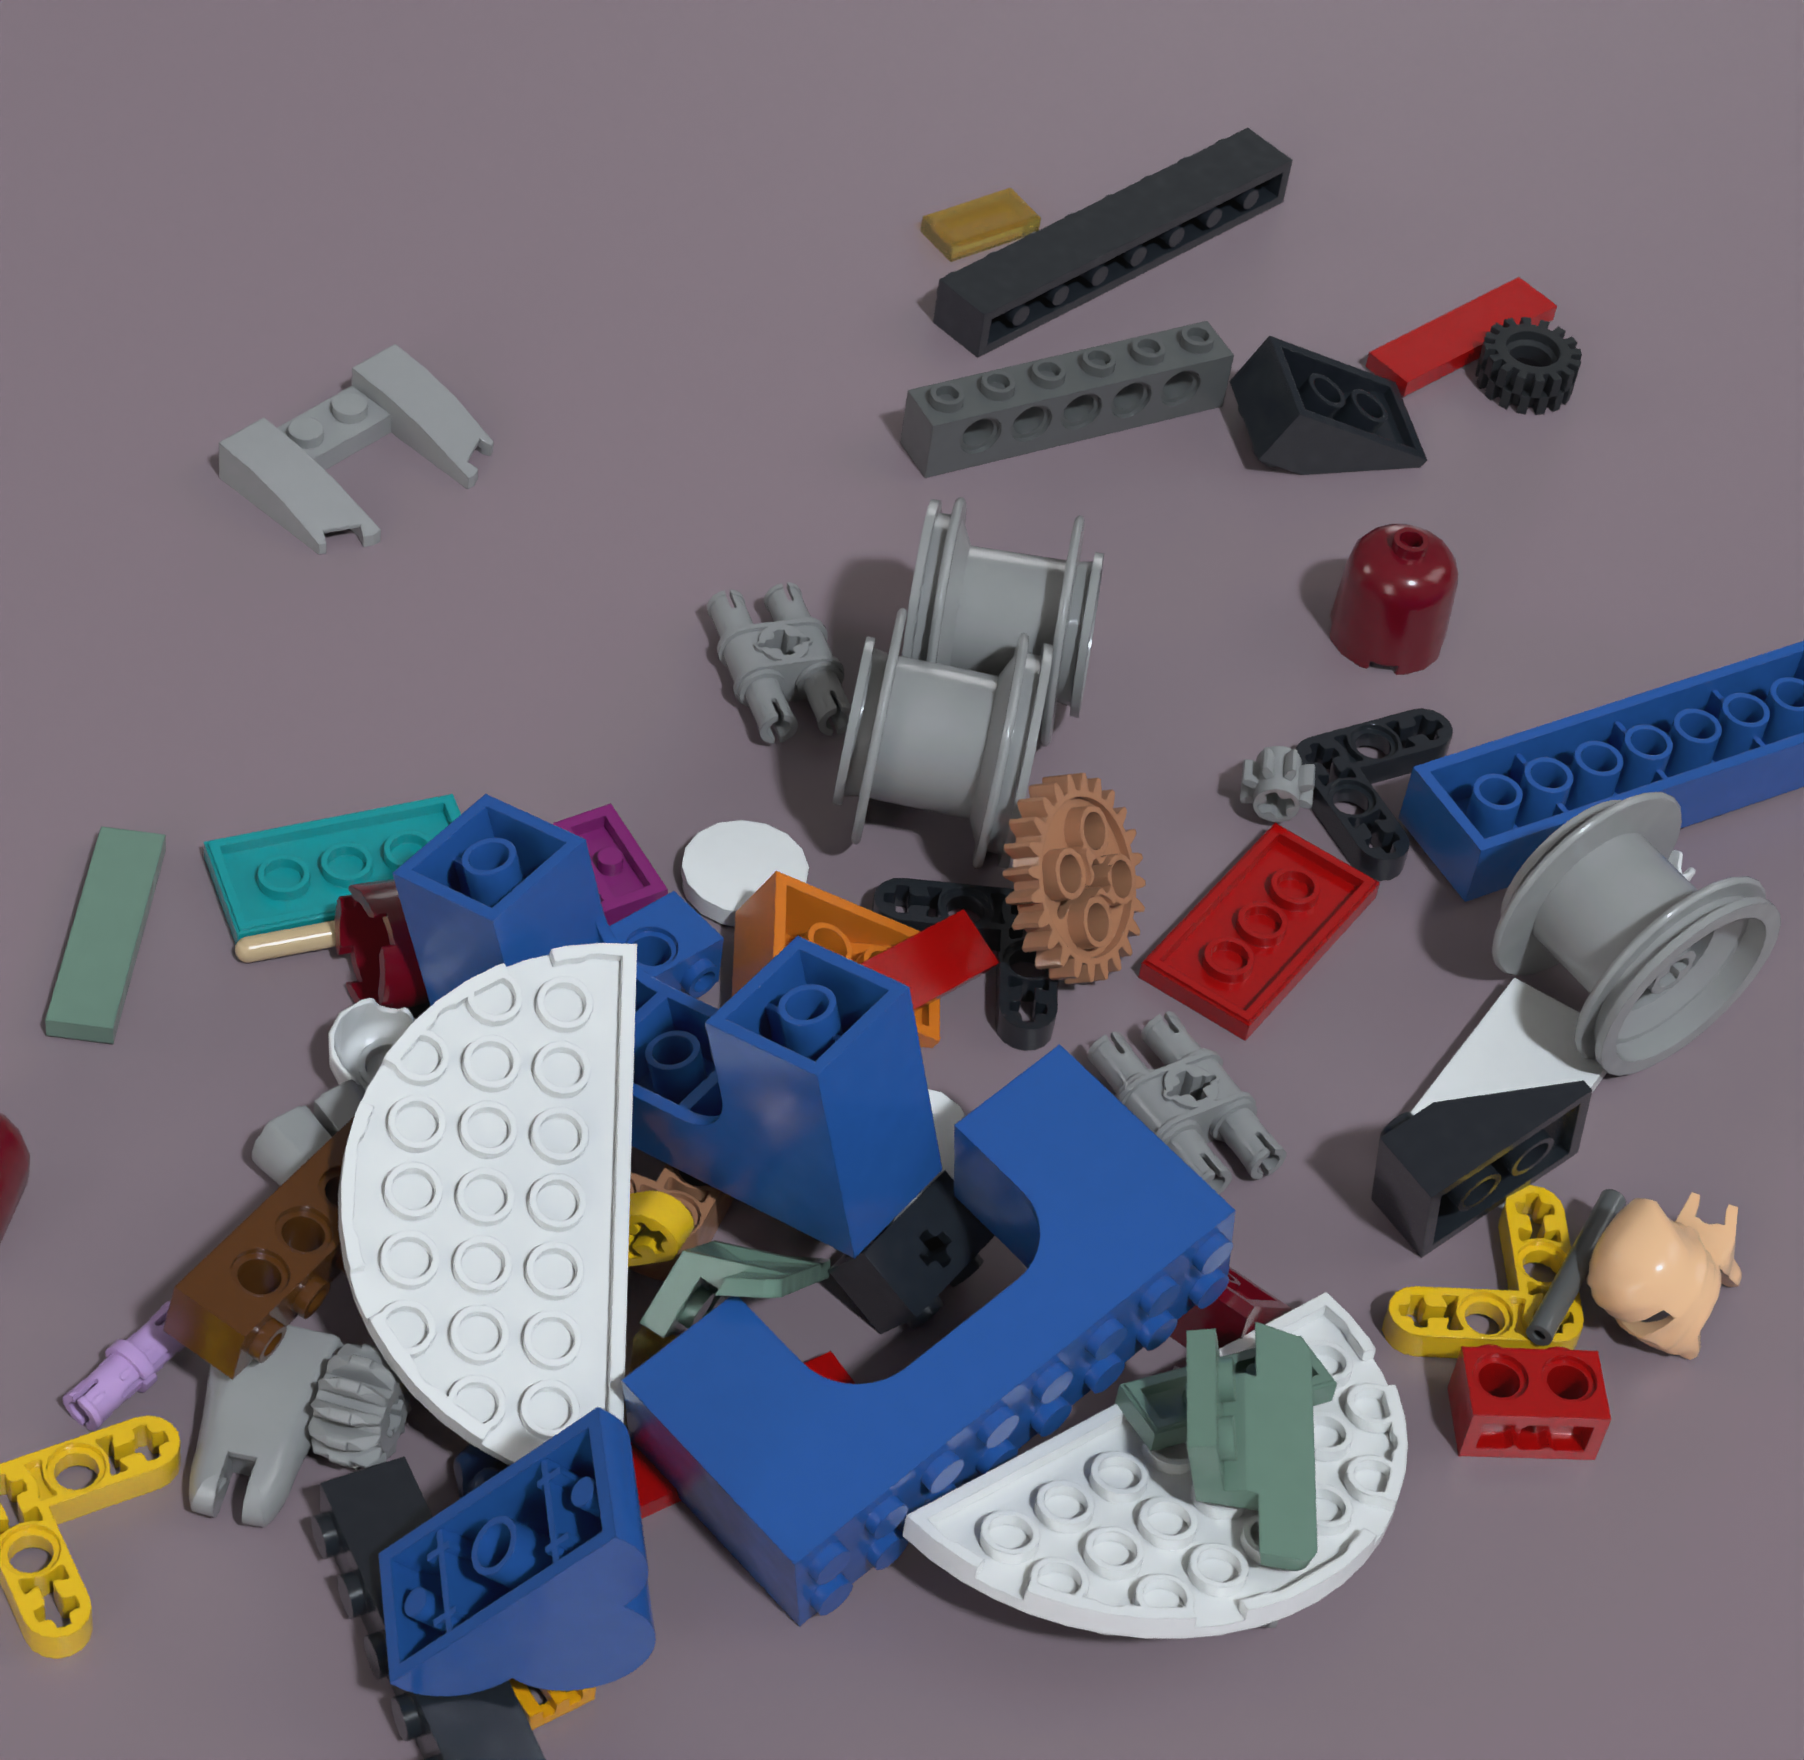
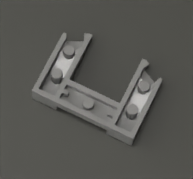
[219,344,494,555]

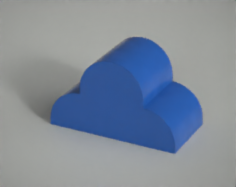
[378,1407,656,1697]

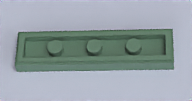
[45,826,166,1044]

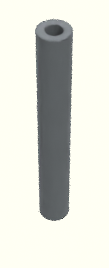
[1526,1189,1626,1346]

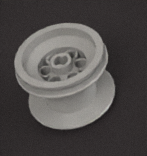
[902,497,1105,747]
[833,608,1054,869]
[1492,792,1781,1076]

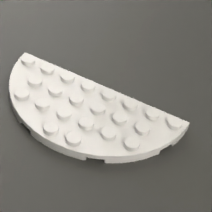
[338,943,637,1465]
[902,1292,1408,1639]

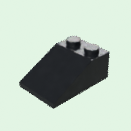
[1229,335,1427,475]
[1371,1080,1592,1258]

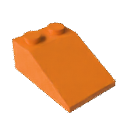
[732,871,940,1048]

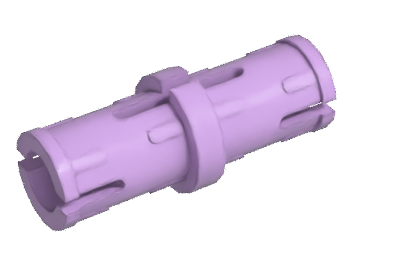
[63,1301,185,1431]

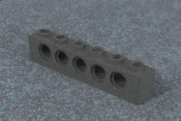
[900,321,1234,478]

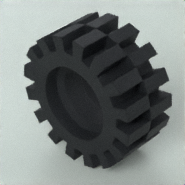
[1475,317,1582,415]

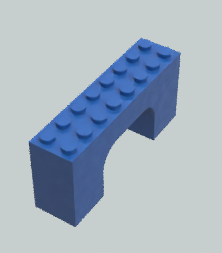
[392,794,943,1258]
[621,1044,1236,1627]

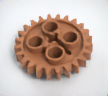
[1003,773,1146,984]

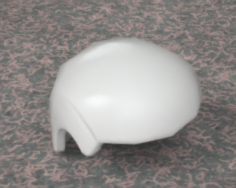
[328,998,416,1091]

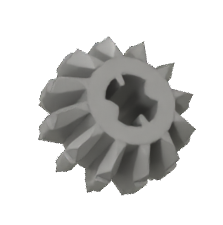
[308,1343,412,1470]

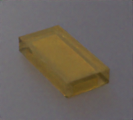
[920,187,1041,262]

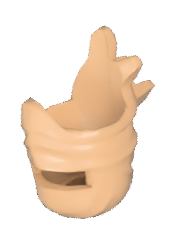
[1587,1192,1742,1360]

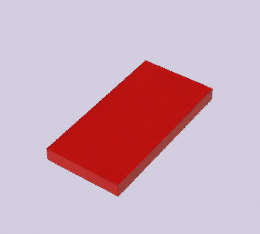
[1138,823,1380,1041]

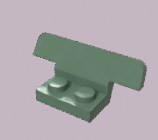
[640,1240,830,1338]
[1187,1321,1318,1571]

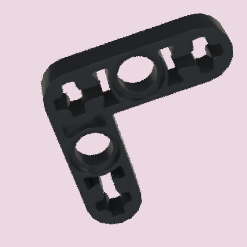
[1296,708,1453,881]
[872,878,1058,1051]

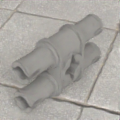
[707,582,851,744]
[1087,1011,1287,1194]

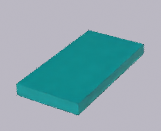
[204,794,461,945]

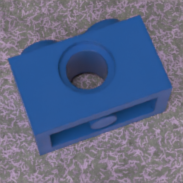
[609,891,724,998]

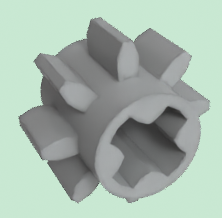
[1240,746,1316,822]

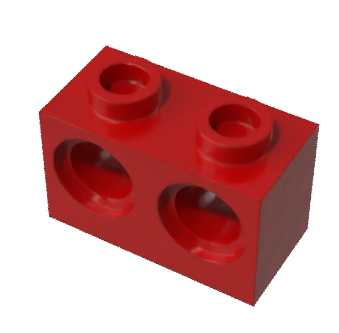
[1447,1344,1611,1460]

